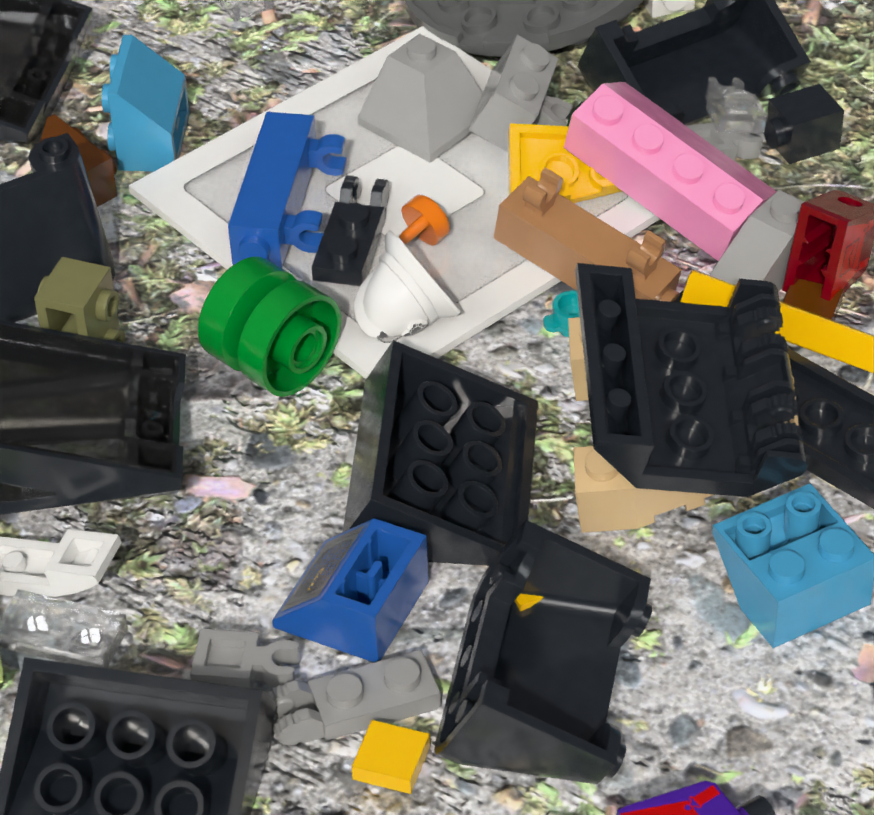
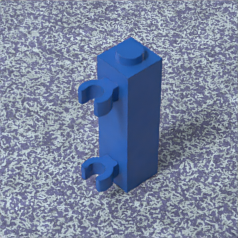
[228,112,347,268]

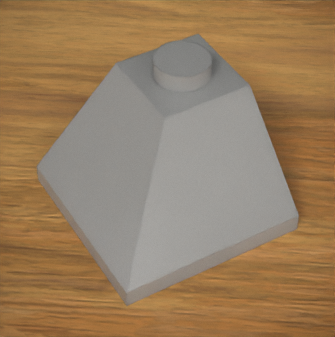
[358,33,483,163]

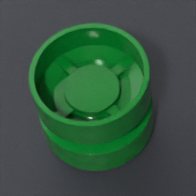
[198,256,341,397]

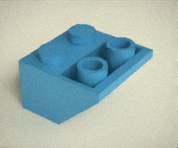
[102,35,190,172]
[712,483,874,648]

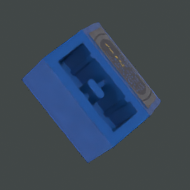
[272,518,429,662]

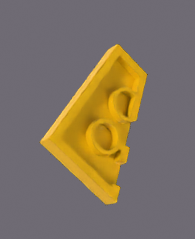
[508,123,622,203]

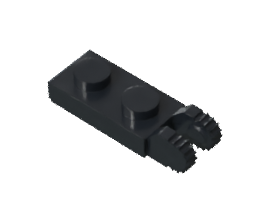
[311,175,390,286]

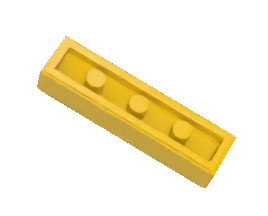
[680,269,874,373]

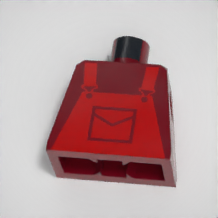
[782,190,874,301]

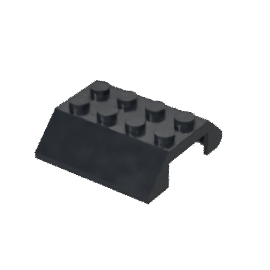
[575,263,808,497]

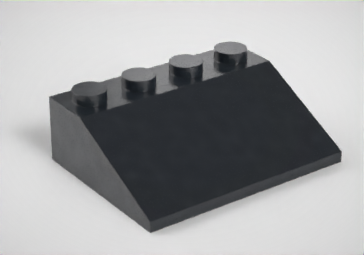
[343,340,538,566]
[0,657,276,815]

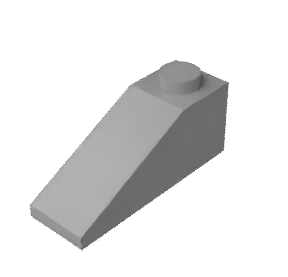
[709,190,804,292]

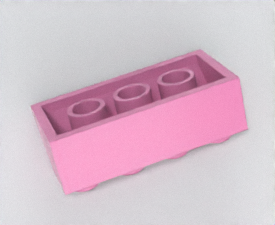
[564,82,777,261]

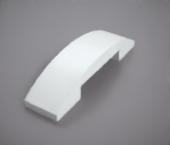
[0,529,122,598]

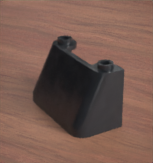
[577,0,811,126]
[0,133,115,323]
[434,520,652,784]

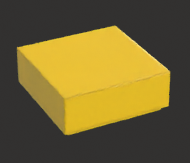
[351,720,430,794]

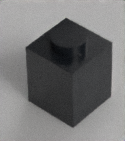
[763,83,844,164]

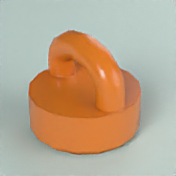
[398,195,450,246]

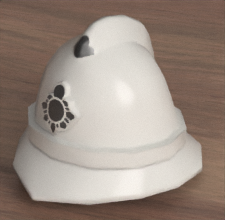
[353,230,461,339]

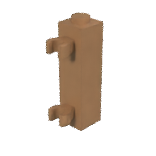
[493,167,682,302]

